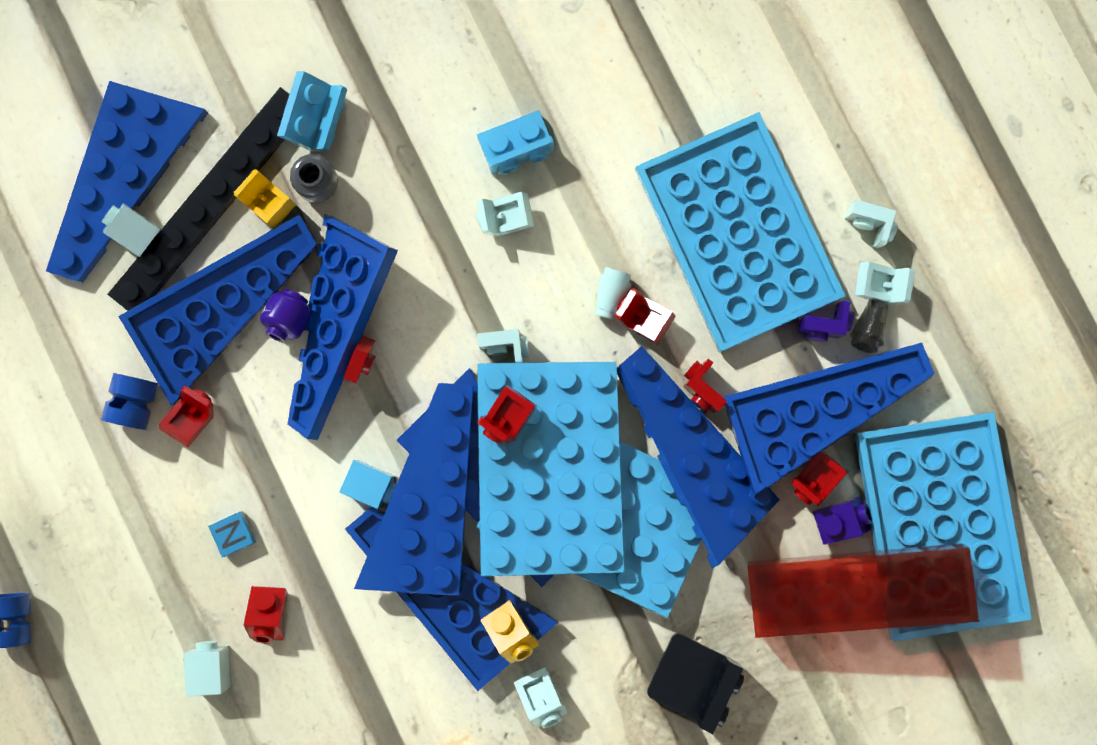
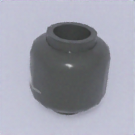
[290,154,338,203]

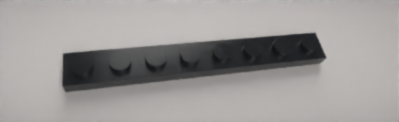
[107,87,290,311]

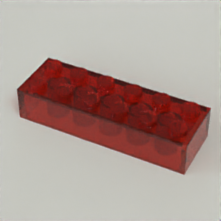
[747,543,979,638]

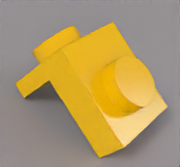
[234,169,297,229]
[481,600,539,664]

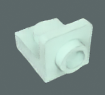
[845,200,898,249]
[477,329,529,363]
[514,667,568,728]

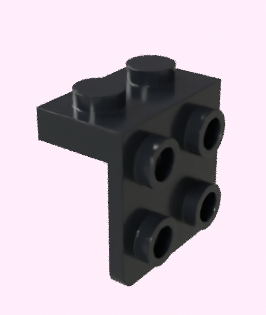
[647,633,744,734]

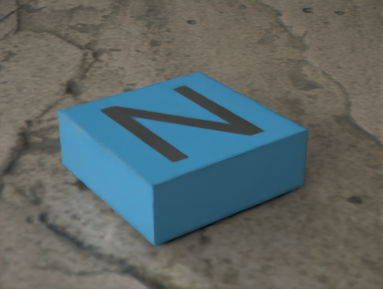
[208,511,256,557]

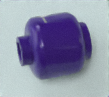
[260,289,311,343]

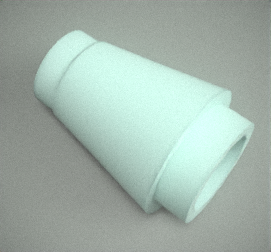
[595,267,632,320]

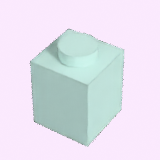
[101,203,160,257]
[184,641,231,697]

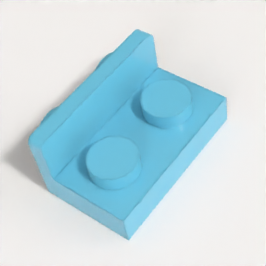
[277,71,347,152]
[477,110,554,175]

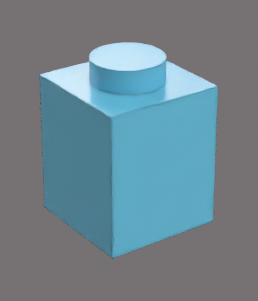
[339,460,396,509]

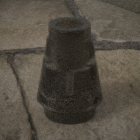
[850,299,888,353]

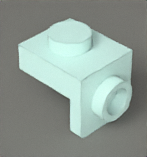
[477,192,534,236]
[855,261,915,304]

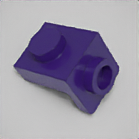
[798,300,854,342]
[813,496,873,545]

